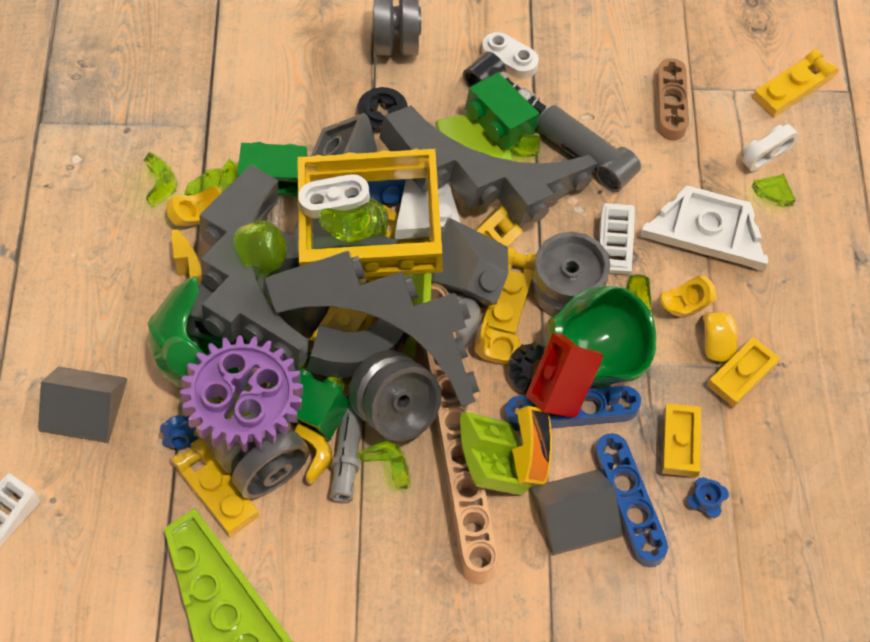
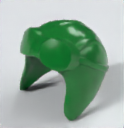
[148,276,250,388]
[547,285,657,387]

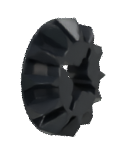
[357,87,408,132]
[508,341,547,394]

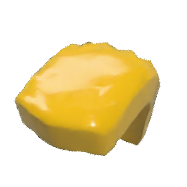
[166,186,222,226]
[660,275,717,317]
[703,312,737,363]
[474,321,521,365]
[294,423,332,485]

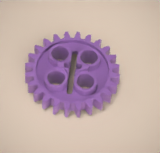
[180,335,303,452]

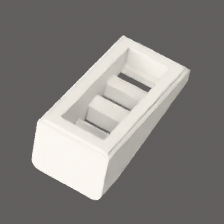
[599,203,635,275]
[0,473,41,547]

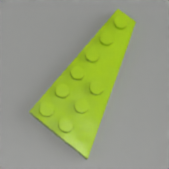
[164,508,293,642]

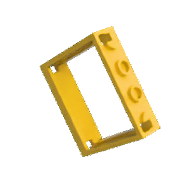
[298,148,443,277]

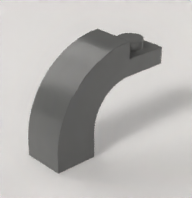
[306,318,405,378]

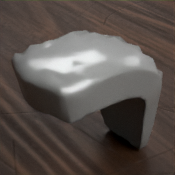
[448,293,481,348]

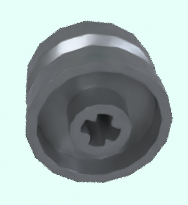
[374,0,422,56]
[531,231,611,316]
[349,350,441,442]
[214,412,310,499]

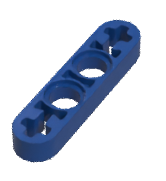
[504,386,641,431]
[594,433,668,567]

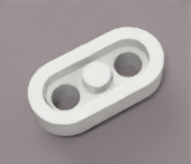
[482,32,539,79]
[742,124,799,172]
[298,175,370,218]

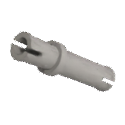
[329,396,362,503]

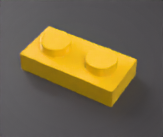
[707,336,780,408]
[662,403,701,478]

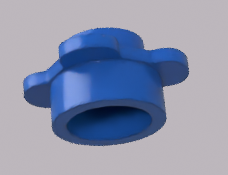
[160,415,198,448]
[687,477,729,518]

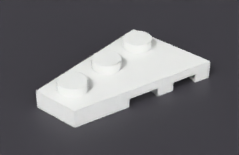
[395,179,461,239]

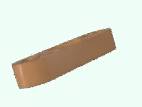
[656,58,689,140]

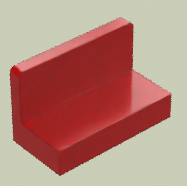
[525,333,603,418]

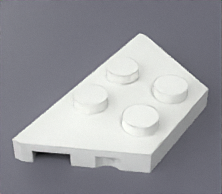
[640,185,768,271]

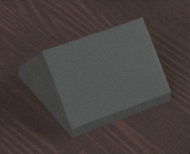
[38,366,127,443]
[530,469,623,556]

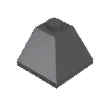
[311,113,378,156]
[432,218,509,308]

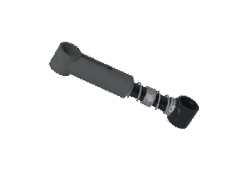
[463,51,641,192]

